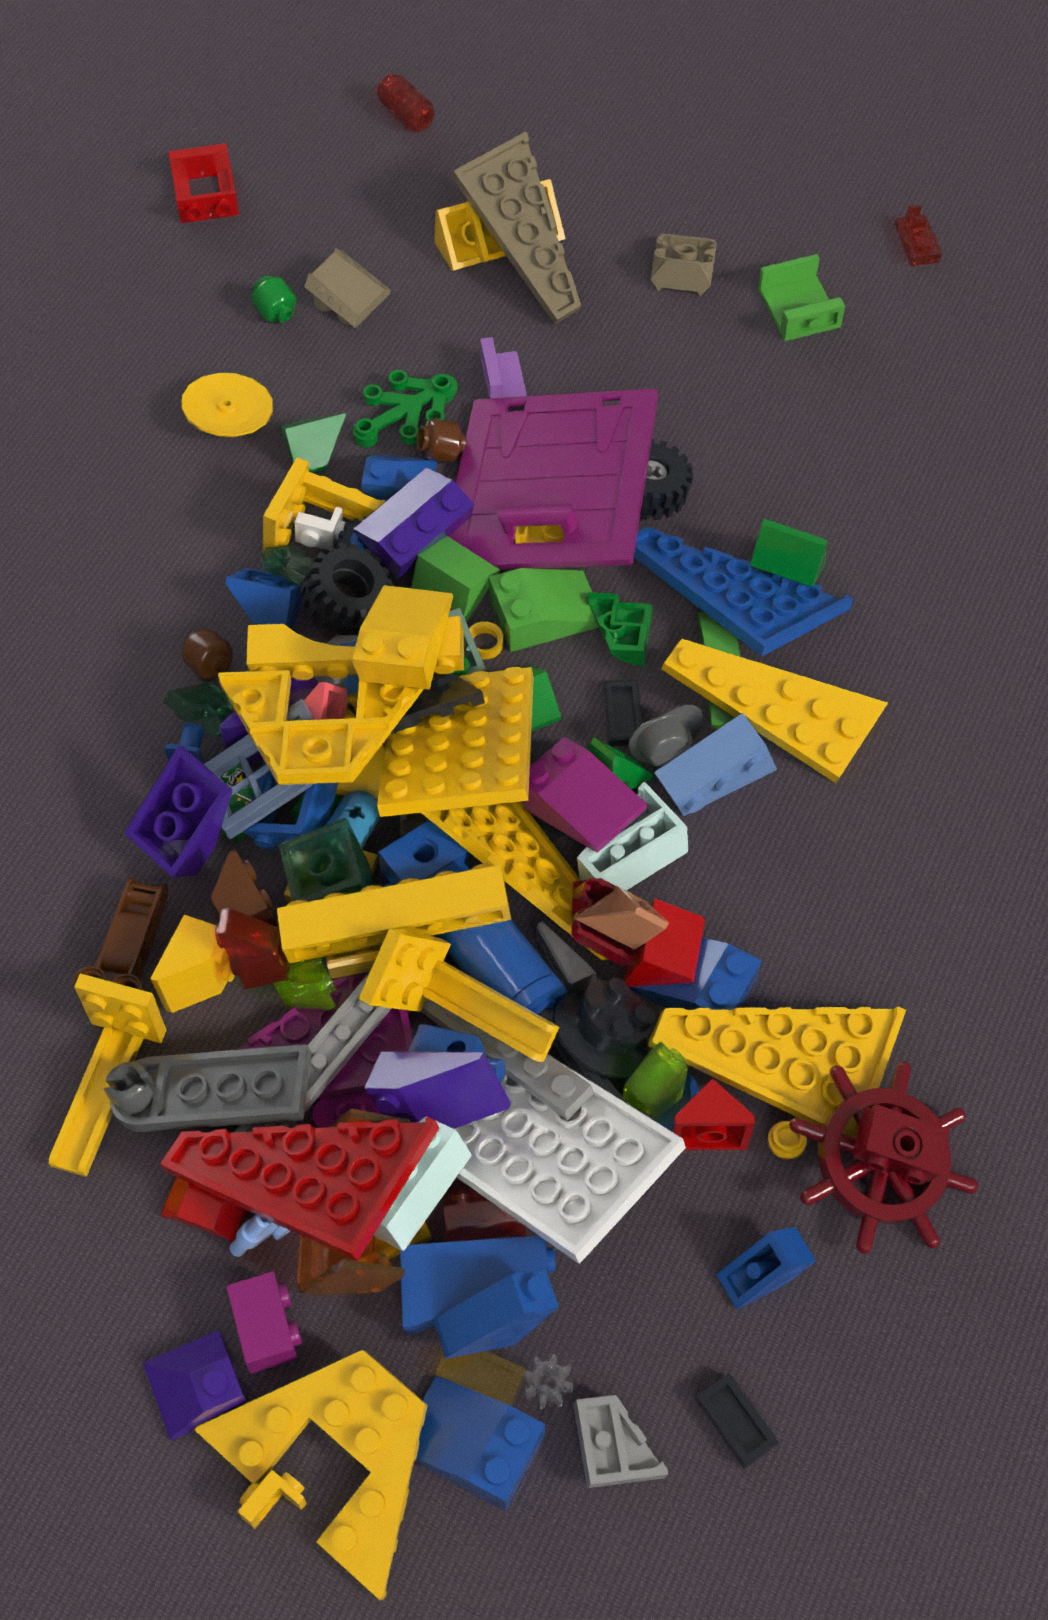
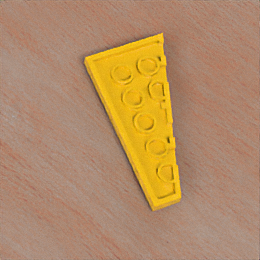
[661,639,888,783]

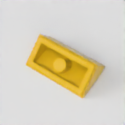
[326,945,382,978]

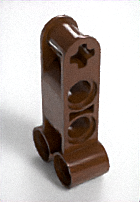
[72,877,168,1008]

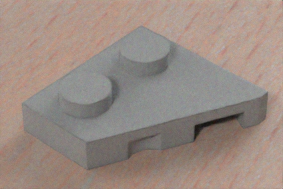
[573,1395,668,1488]

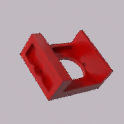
[168,143,239,223]

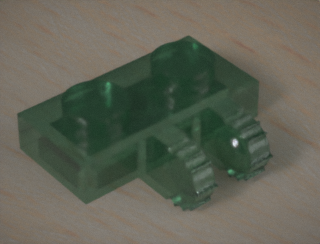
[163,682,233,737]

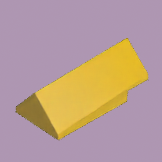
[435,179,565,271]

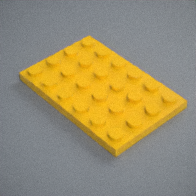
[377,667,534,817]

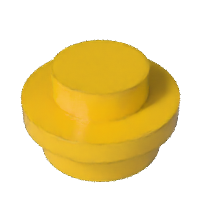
[767,1121,807,1159]

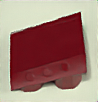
[571,878,639,966]

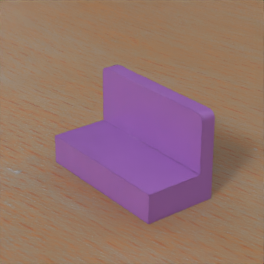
[480,337,527,399]

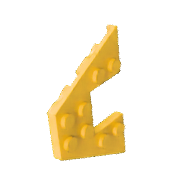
[218,670,424,785]
[195,1350,428,1600]

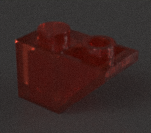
[215,908,290,989]

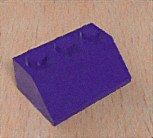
[353,468,475,579]

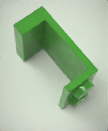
[758,254,845,341]

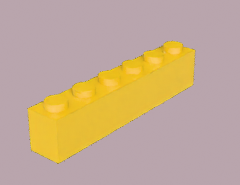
[277,864,511,963]

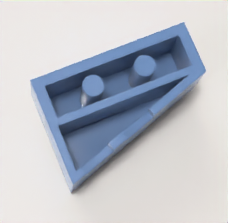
[654,713,777,816]

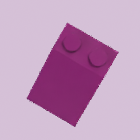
[522,737,647,853]

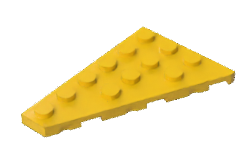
[421,801,608,960]
[648,1007,906,1137]

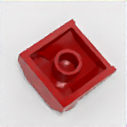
[161,1177,248,1243]

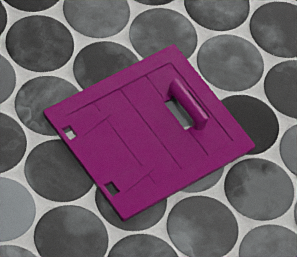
[448,388,659,570]

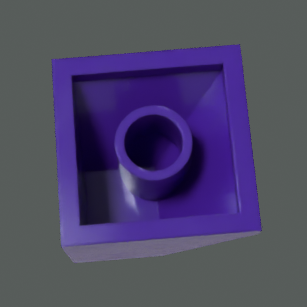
[143,1330,247,1441]

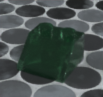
[279,818,375,902]

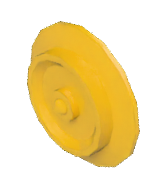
[182,373,273,437]

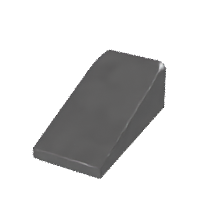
[536,921,596,994]

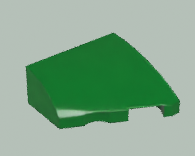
[587,592,653,667]

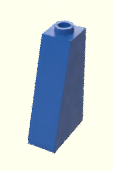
[400,1236,556,1334]

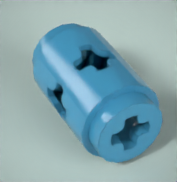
[320,790,380,862]

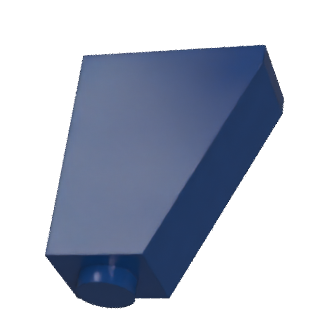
[433,1269,559,1359]

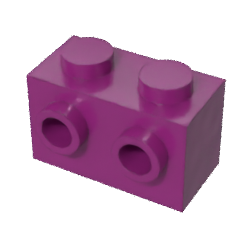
[226,1271,302,1374]

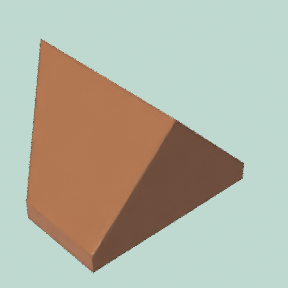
[574,885,669,950]

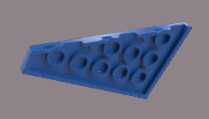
[634,527,853,657]

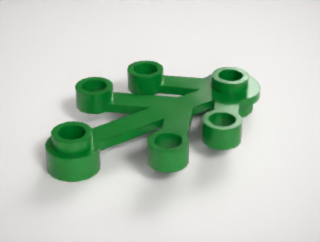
[353,370,458,448]

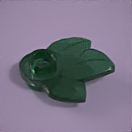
[262,546,315,587]

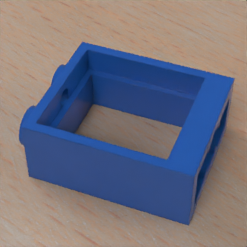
[243,759,338,851]

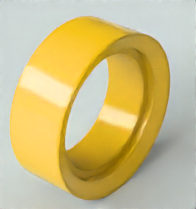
[469,621,503,660]

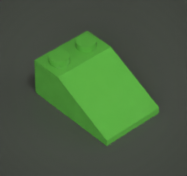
[489,568,599,652]

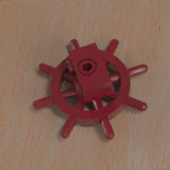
[789,1061,978,1254]

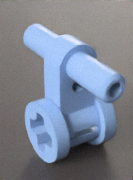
[230,1215,291,1257]

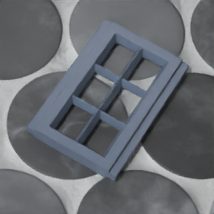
[204,699,315,839]

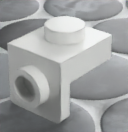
[295,507,347,550]

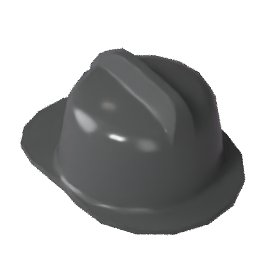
[628,704,703,768]

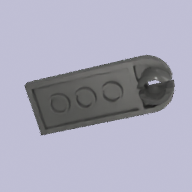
[104,1044,312,1132]

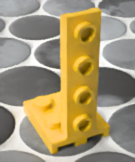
[263,457,386,558]
[358,928,559,1062]
[49,974,167,1177]

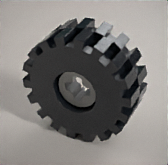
[640,439,694,520]

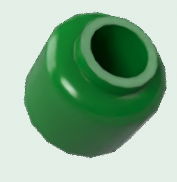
[251,276,297,323]

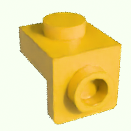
[238,1470,307,1529]

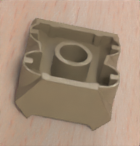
[651,233,717,296]
[304,247,391,328]

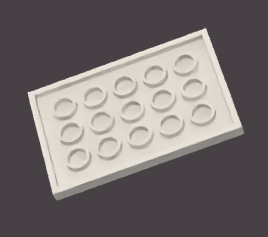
[455,1063,686,1264]

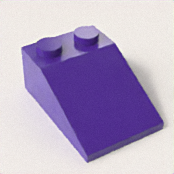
[124,746,233,878]
[365,1052,511,1129]

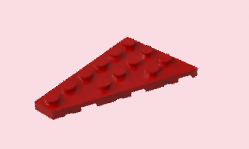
[160,1118,440,1261]

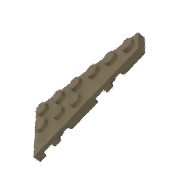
[452,131,581,325]

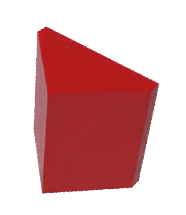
[623,899,705,987]
[672,1079,755,1151]

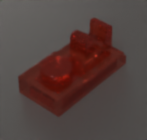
[895,205,942,266]

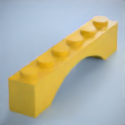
[246,616,464,680]

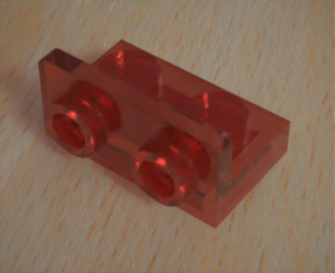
[443,1190,527,1242]

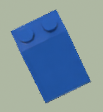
[629,937,762,1010]
[414,1375,545,1511]

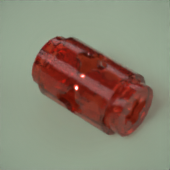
[377,73,435,132]

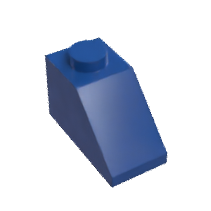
[716,1227,816,1309]

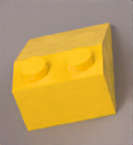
[352,585,453,690]

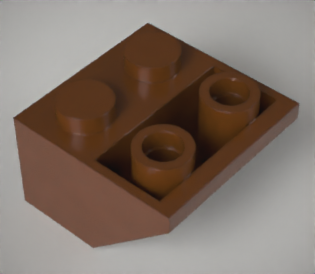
[211,850,277,959]

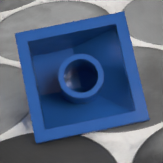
[361,454,437,501]
[225,568,303,628]

